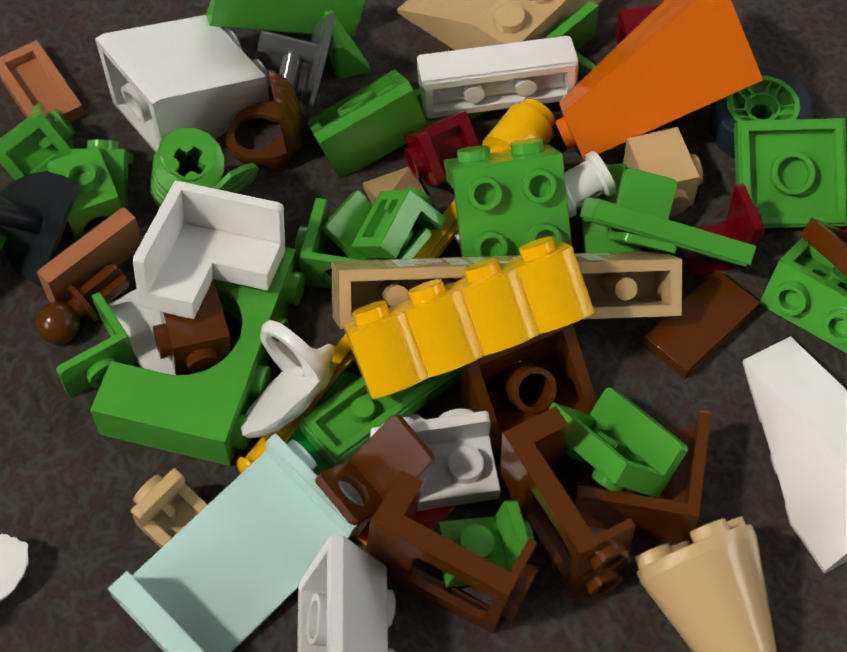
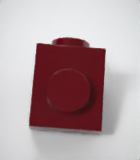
[404,111,480,185]

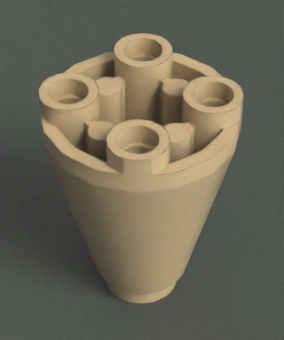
[635,516,777,652]

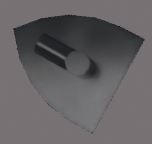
[0,171,80,287]

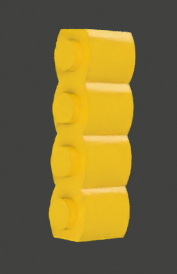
[343,237,595,399]

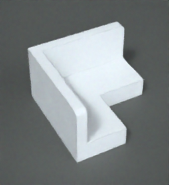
[133,180,285,319]

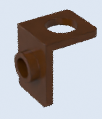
[315,414,435,526]

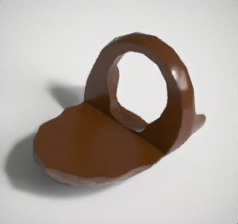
[226,70,303,173]

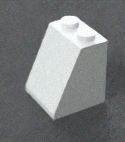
[95,15,271,152]

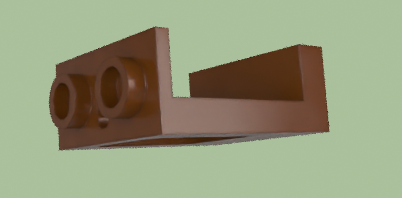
[500,406,636,600]
[365,470,539,633]

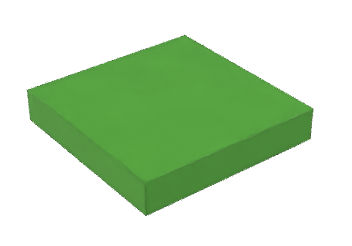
[734,118,847,229]

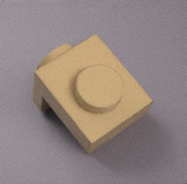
[131,468,207,548]

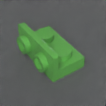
[760,238,847,353]

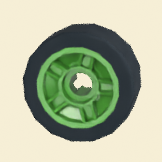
[709,67,813,159]

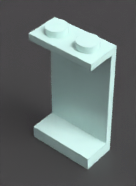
[108,433,360,652]

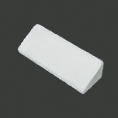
[417,36,578,119]

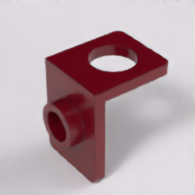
[681,184,764,277]

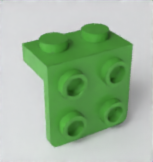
[444,138,572,257]

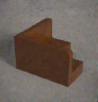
[574,409,712,544]

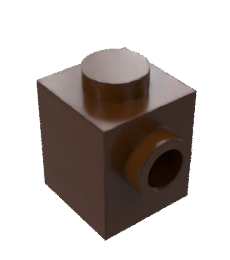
[153,280,231,375]

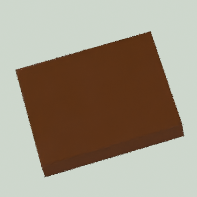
[460,324,597,465]

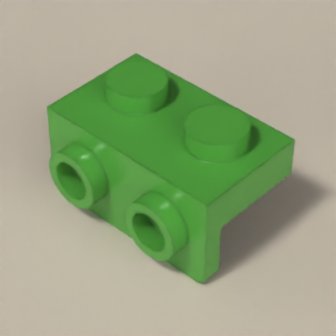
[548,387,688,498]

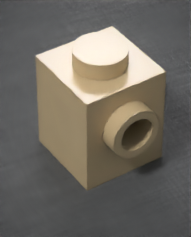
[623,127,703,217]

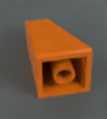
[555,0,763,160]

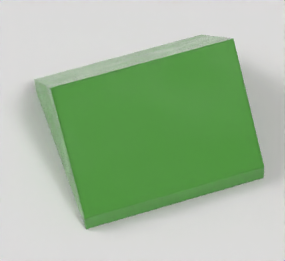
[308,70,429,178]

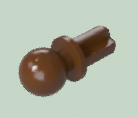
[36,264,130,345]

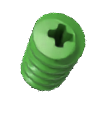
[151,128,224,209]

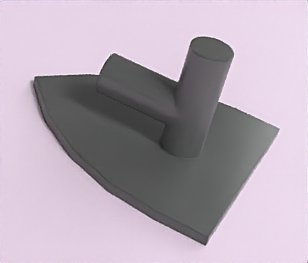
[257,13,336,137]

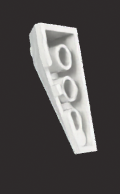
[742,336,847,574]

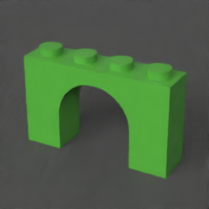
[90,247,305,466]

